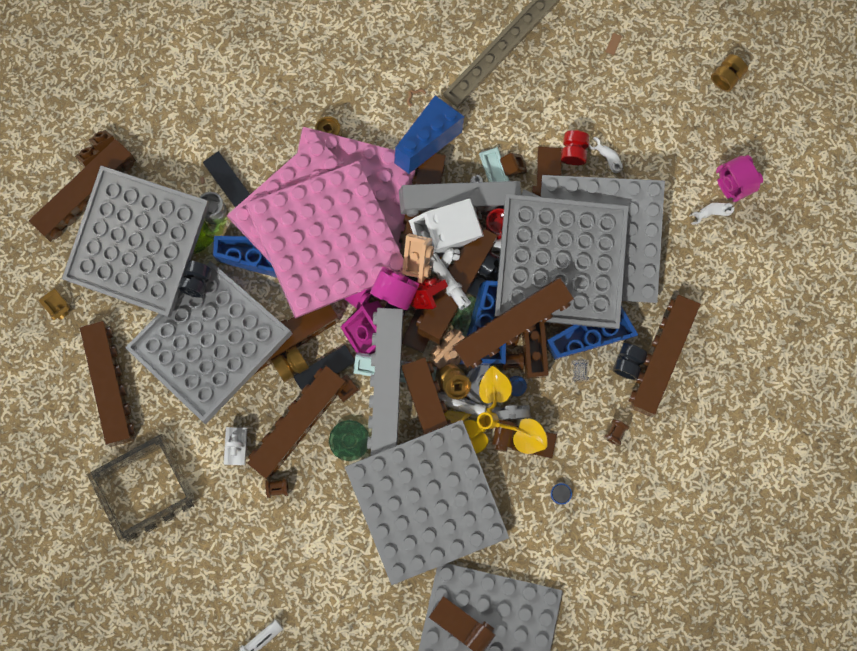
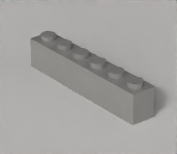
[399,181,521,217]

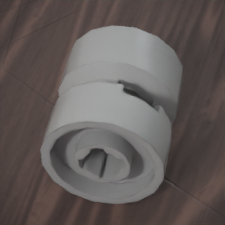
[199,192,227,225]

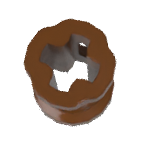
[502,352,524,370]
[604,419,629,446]
[265,478,289,498]

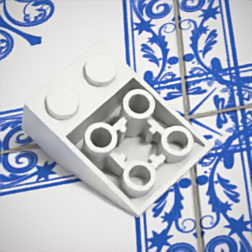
[409,198,484,258]

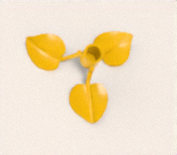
[463,366,548,454]

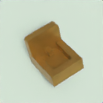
[38,287,70,321]

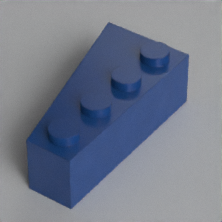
[394,95,464,174]
[213,236,277,278]
[460,281,506,365]
[546,306,638,360]

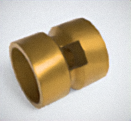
[711,54,748,92]
[315,116,343,137]
[271,346,309,383]
[437,364,471,400]

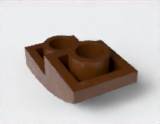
[75,130,114,167]

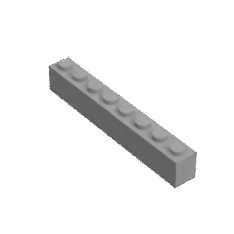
[367,308,404,456]

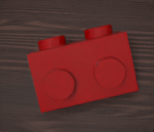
[411,277,448,309]

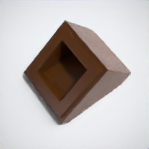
[500,153,527,176]

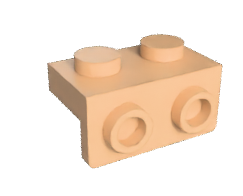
[402,234,434,283]
[428,329,465,371]

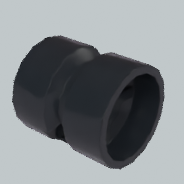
[479,252,500,281]
[178,261,212,298]
[612,343,648,380]

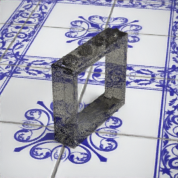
[86,434,198,543]

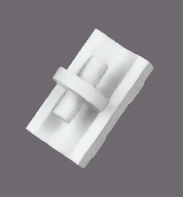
[224,427,248,466]

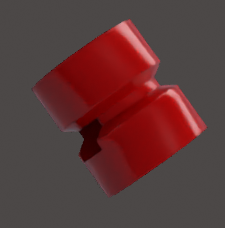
[561,130,590,166]
[486,208,504,239]

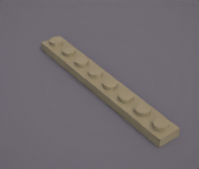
[443,0,560,108]

